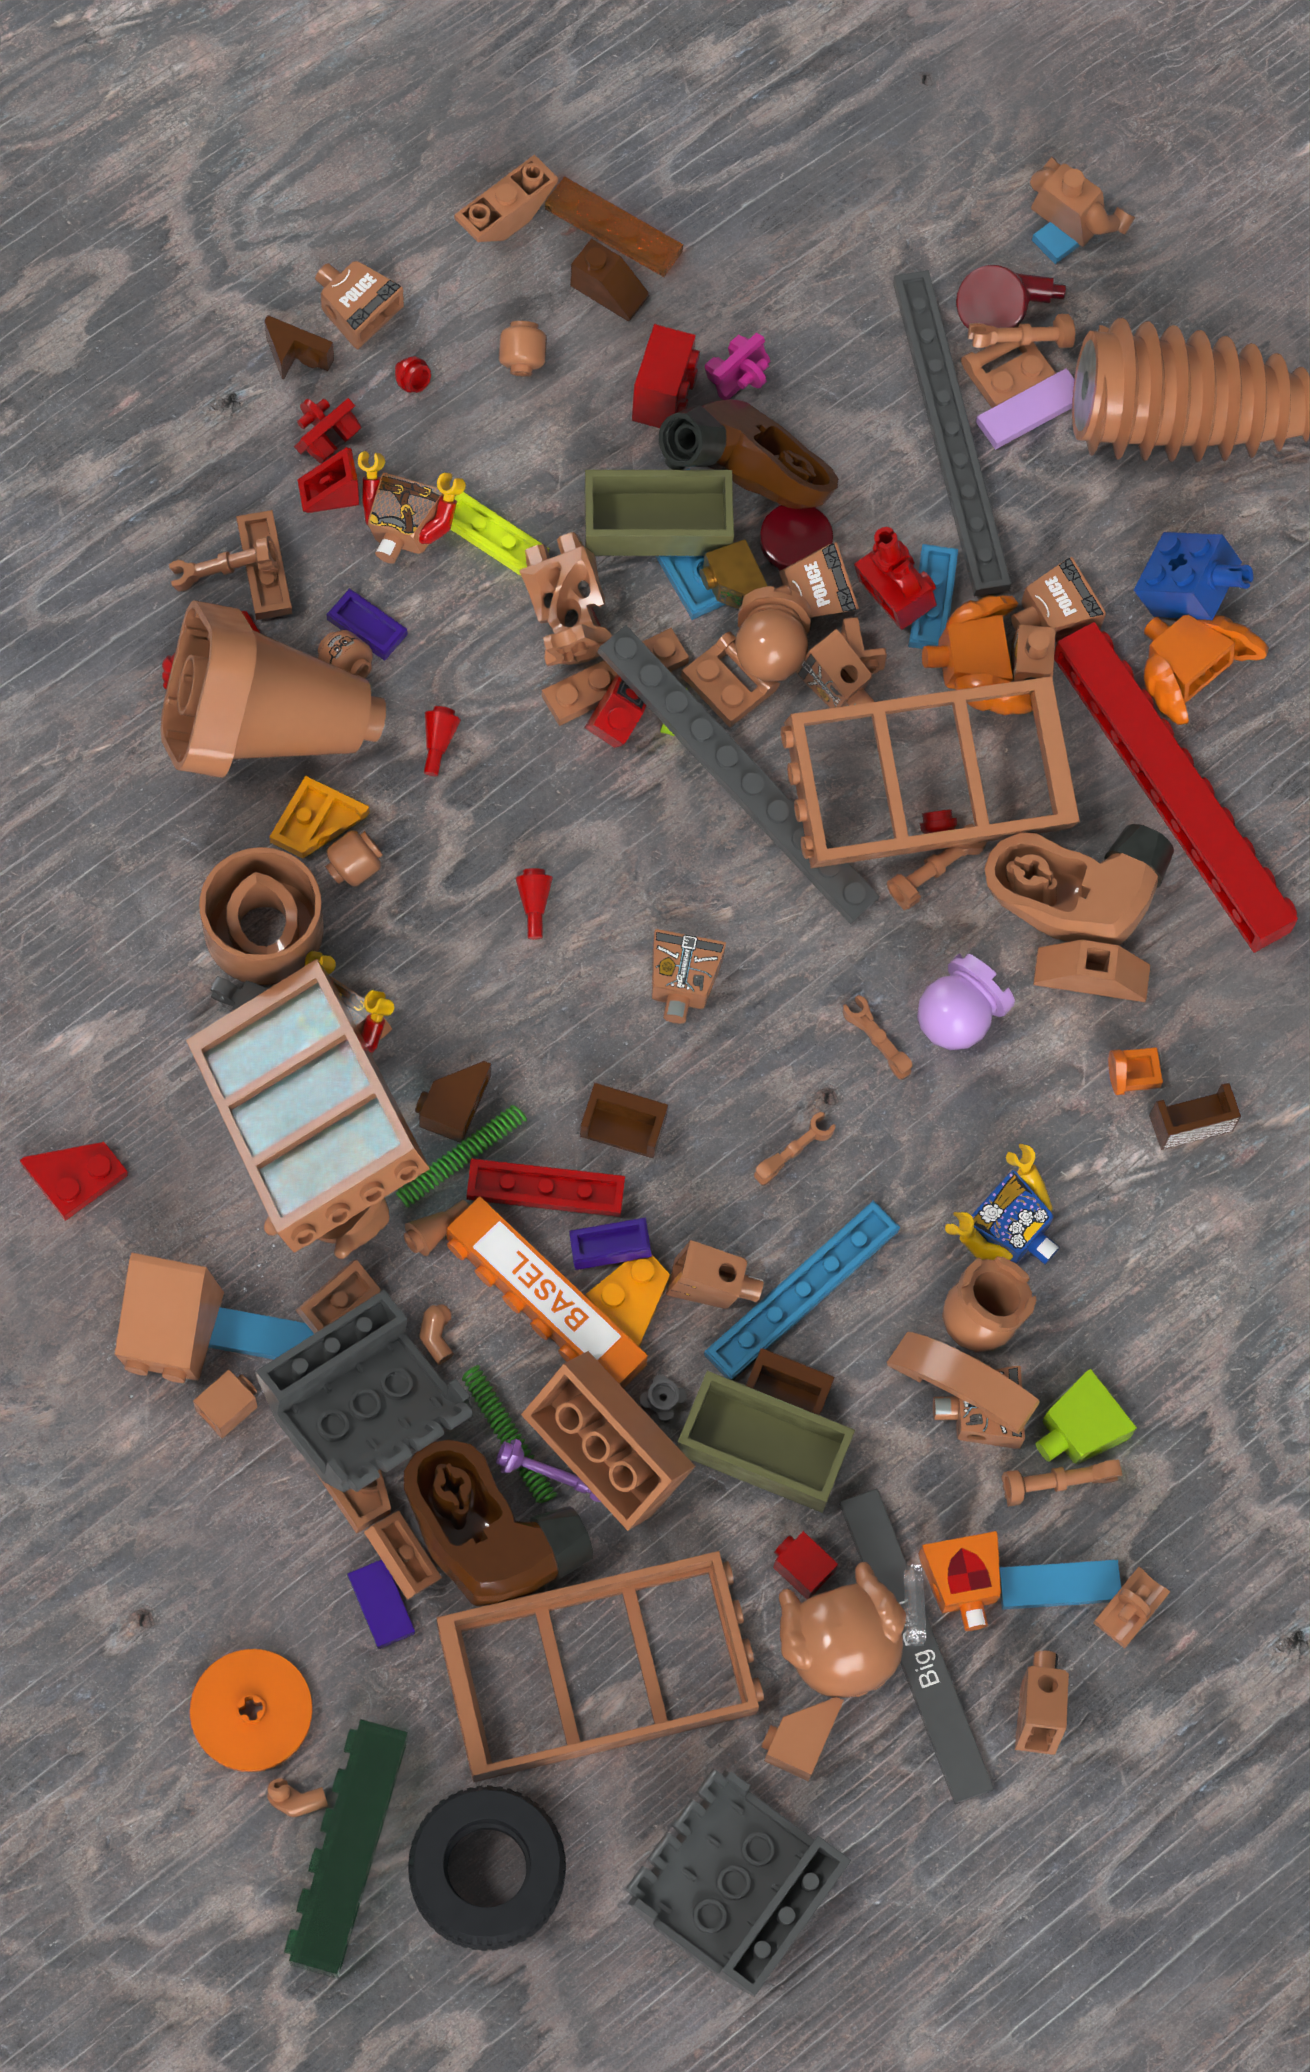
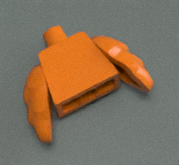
[922,595,1033,716]
[1144,615,1269,725]

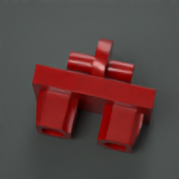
[294,398,362,463]

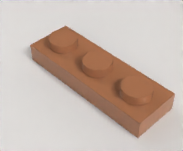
[236,510,292,620]

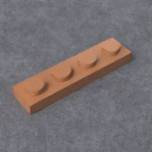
[542,628,689,726]

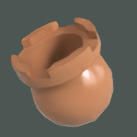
[735,586,811,682]
[942,1256,1037,1352]

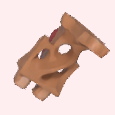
[520,532,613,666]

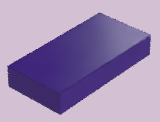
[326,588,408,661]
[569,1217,652,1270]
[347,1559,415,1650]

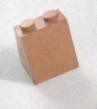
[115,1253,224,1383]

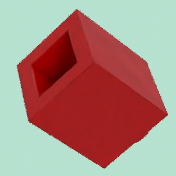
[773,1531,838,1599]

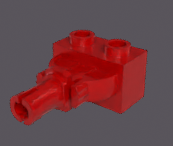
[854,527,937,631]

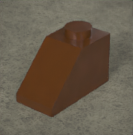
[570,238,649,322]
[415,1061,491,1143]

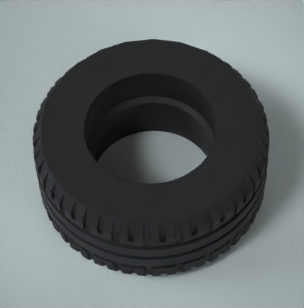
[408,1785,566,1951]

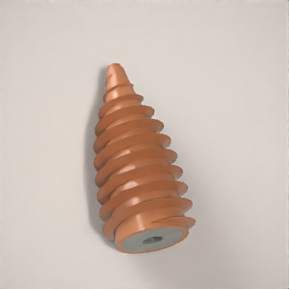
[1072,318,1310,462]

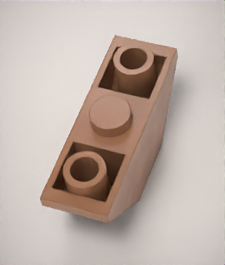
[454,155,558,242]
[1033,940,1150,1002]

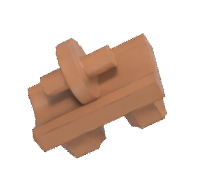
[1093,1567,1170,1649]

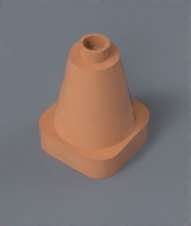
[161,600,386,778]

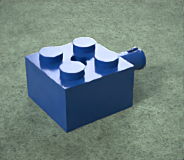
[1134,532,1253,620]

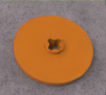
[190,1649,313,1772]

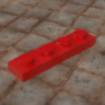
[466,1158,625,1217]

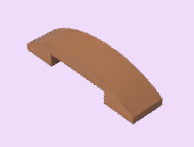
[887,1332,1040,1434]

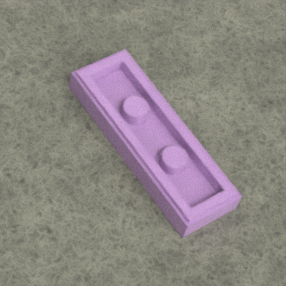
[976,368,1074,450]

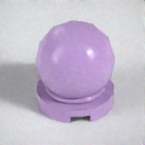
[917,953,1015,1050]

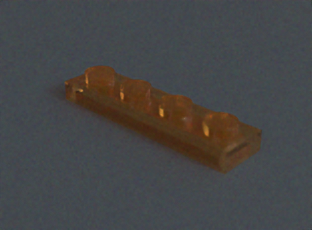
[545,176,683,277]

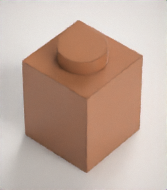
[193,1369,257,1439]

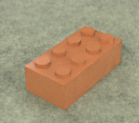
[521,1351,696,1531]

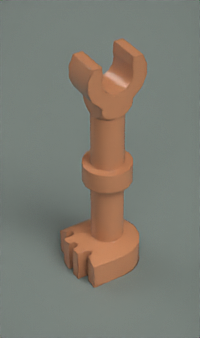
[968,314,1075,348]
[169,536,279,591]
[887,824,987,911]
[1001,1459,1122,1507]

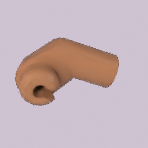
[419,1304,454,1365]

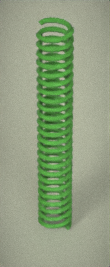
[396,1105,527,1208]
[462,1365,557,1503]

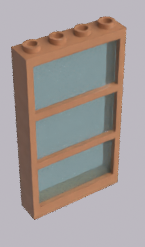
[186,959,430,1253]

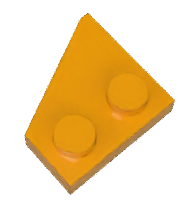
[269,776,370,859]
[585,1255,670,1347]

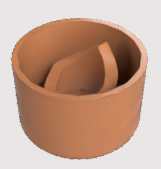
[199,847,324,985]

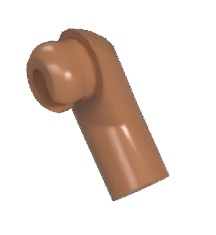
[267,1778,328,1817]

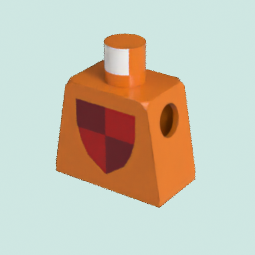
[918,1531,1001,1631]

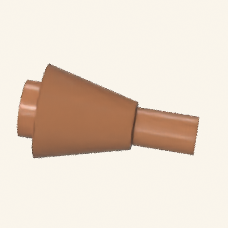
[404,1200,469,1256]

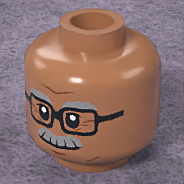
[318,630,373,679]

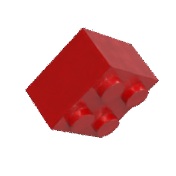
[632,324,700,428]

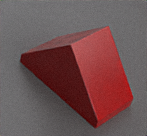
[297,447,359,513]

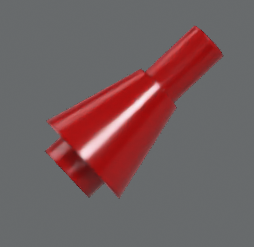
[424,706,461,777]
[515,868,553,940]

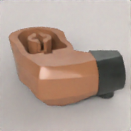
[984,824,1174,946]

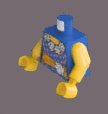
[945,1143,1060,1265]

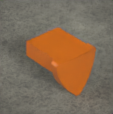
[1108,1047,1163,1095]

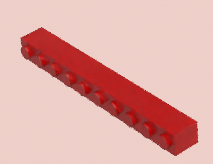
[1054,622,1298,953]

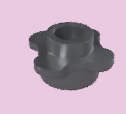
[640,1375,687,1421]

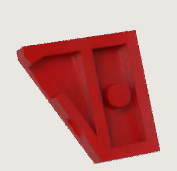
[20,1142,128,1221]

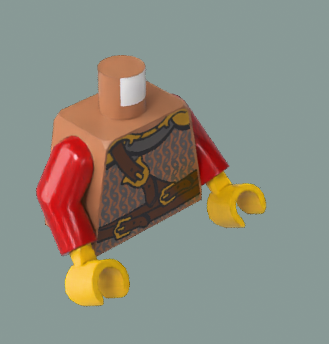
[358,451,466,564]
[298,951,394,1071]

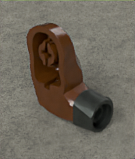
[659,399,839,509]
[404,1439,593,1606]

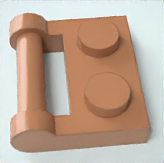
[961,342,1056,408]
[681,632,780,727]

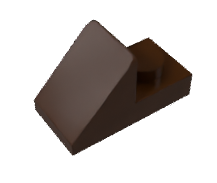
[265,315,334,380]

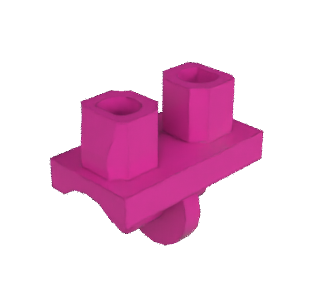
[705,333,771,400]

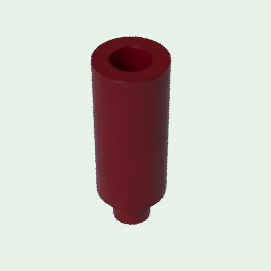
[1016,273,1066,304]

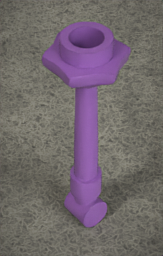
[496,1439,601,1502]

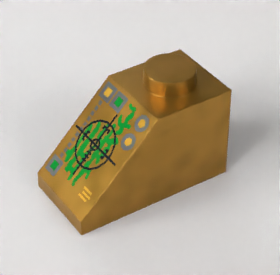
[700,539,767,609]

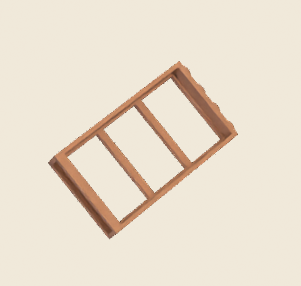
[781,676,1080,868]
[436,1551,764,1782]

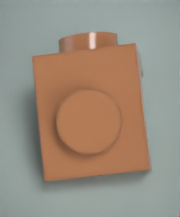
[840,617,887,675]

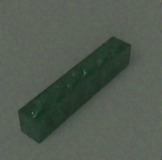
[284,1719,408,1979]

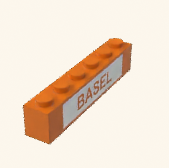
[447,1196,648,1389]

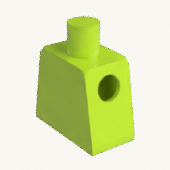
[1035,1369,1137,1464]

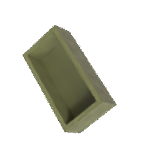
[584,470,734,556]
[677,1371,855,1513]

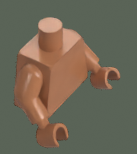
[1030,157,1135,247]

